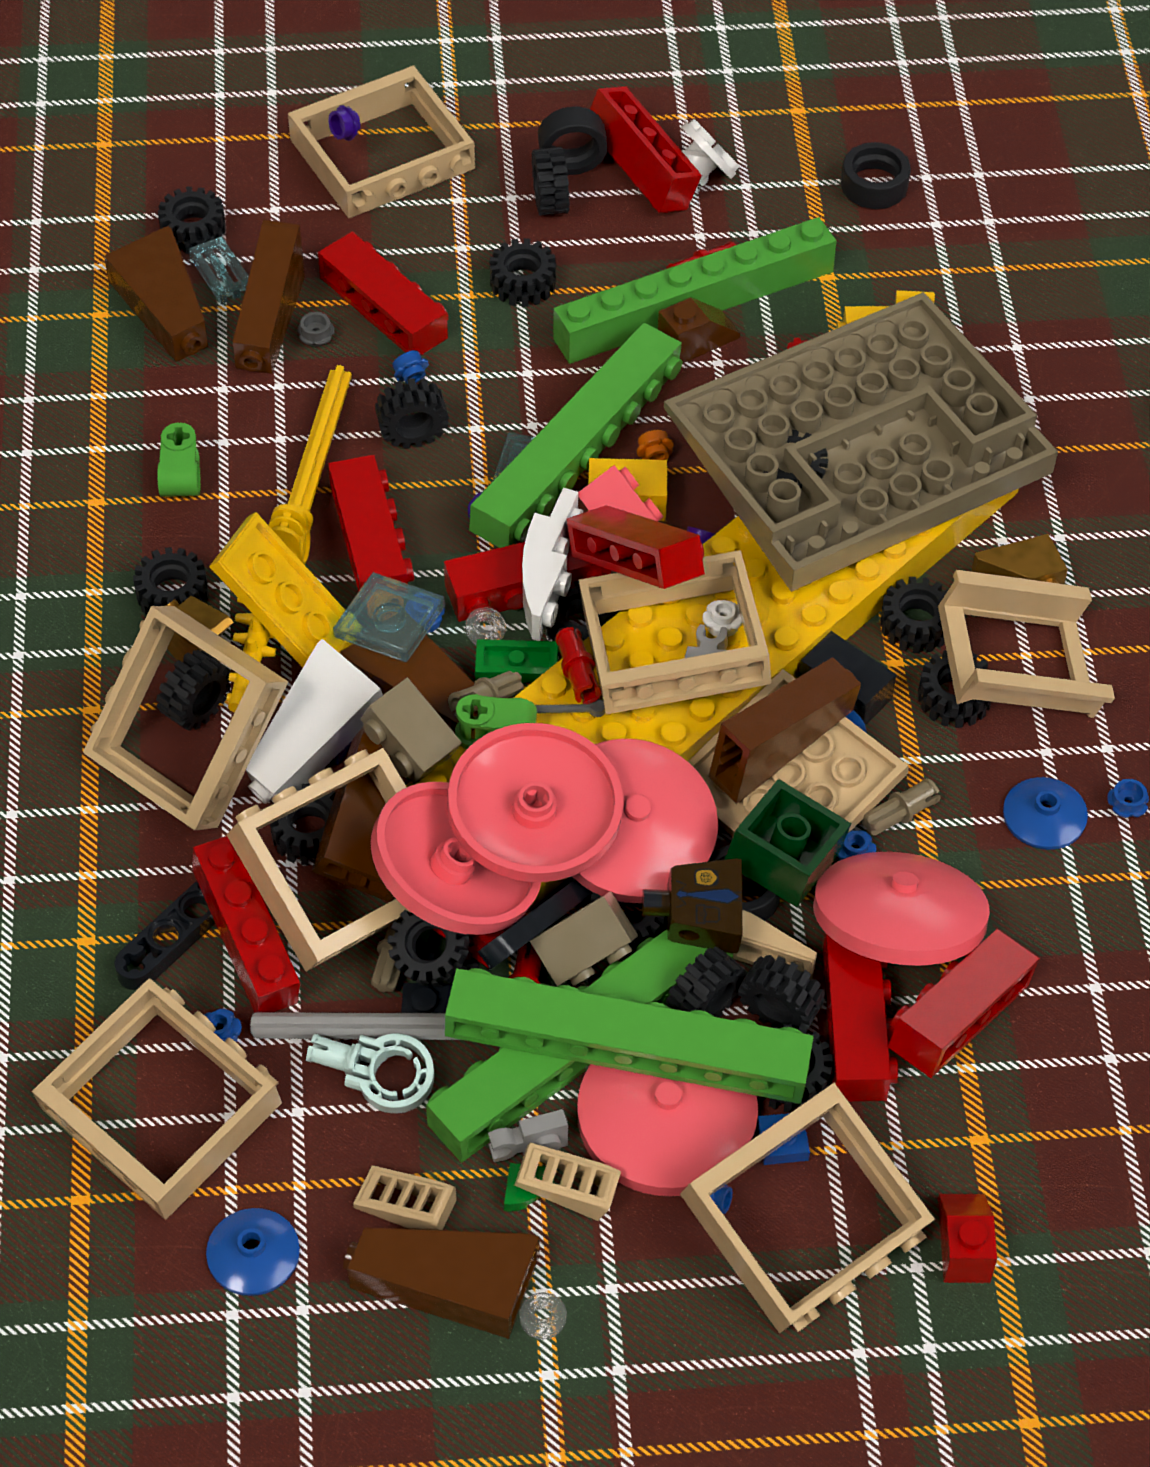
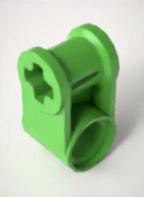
[158,422,201,497]
[455,694,537,749]

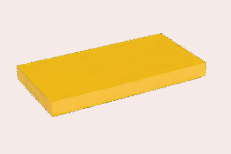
[209,512,363,668]

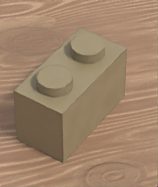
[360,677,462,785]
[530,891,638,986]

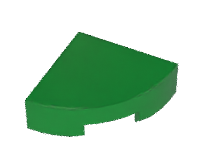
[504,1163,555,1211]

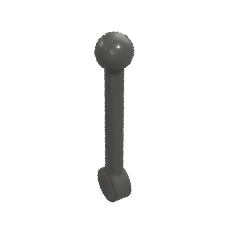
[535,699,605,717]

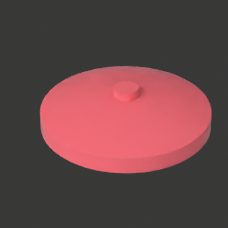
[447,723,623,882]
[572,739,718,903]
[371,782,541,935]
[813,852,989,966]
[577,1064,758,1196]

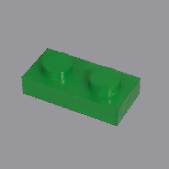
[475,639,558,683]

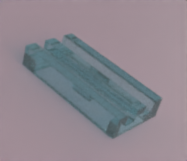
[189,236,249,304]

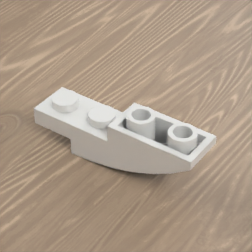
[522,488,583,641]

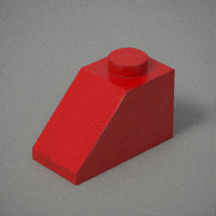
[938,1194,997,1283]

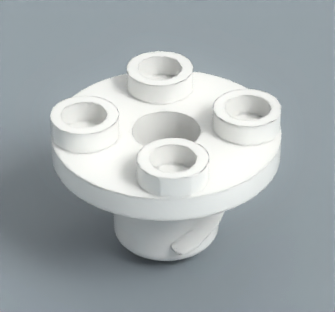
[681,119,740,186]

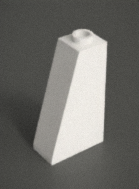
[246,639,383,804]

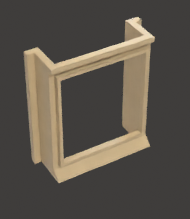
[938,570,1115,718]

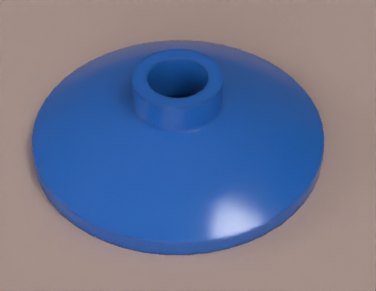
[1003,777,1088,850]
[206,1208,300,1296]

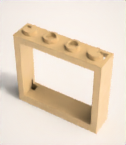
[288,65,475,218]
[579,550,772,715]
[83,606,288,830]
[227,748,411,972]
[32,978,282,1220]
[680,1083,935,1334]

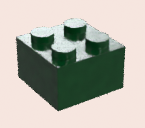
[724,779,852,907]

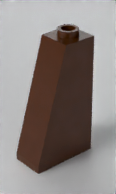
[232,220,305,374]
[104,226,208,362]
[339,612,478,734]
[708,657,861,804]
[312,727,405,902]
[343,1227,540,1339]

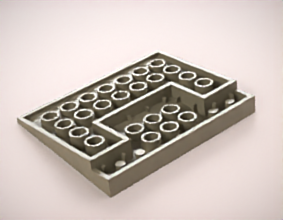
[664,292,1058,592]

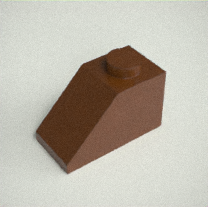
[658,297,740,364]

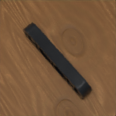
[477,879,592,970]
[114,881,216,990]

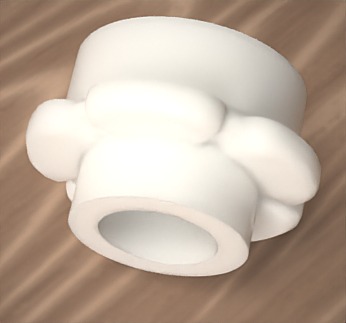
[702,600,742,637]

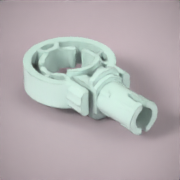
[306,1033,434,1113]

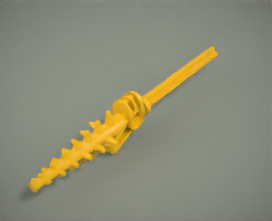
[226,365,352,713]

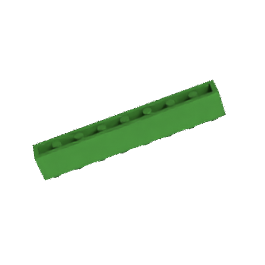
[553,217,837,364]
[469,323,682,548]
[426,929,733,1163]
[445,968,813,1104]

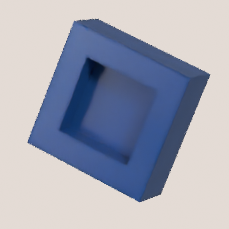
[757,1113,810,1165]

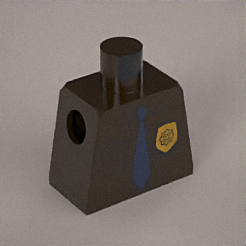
[642,859,743,954]

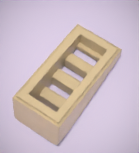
[733,910,817,980]
[514,1143,621,1221]
[353,1165,456,1230]

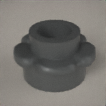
[298,312,335,347]

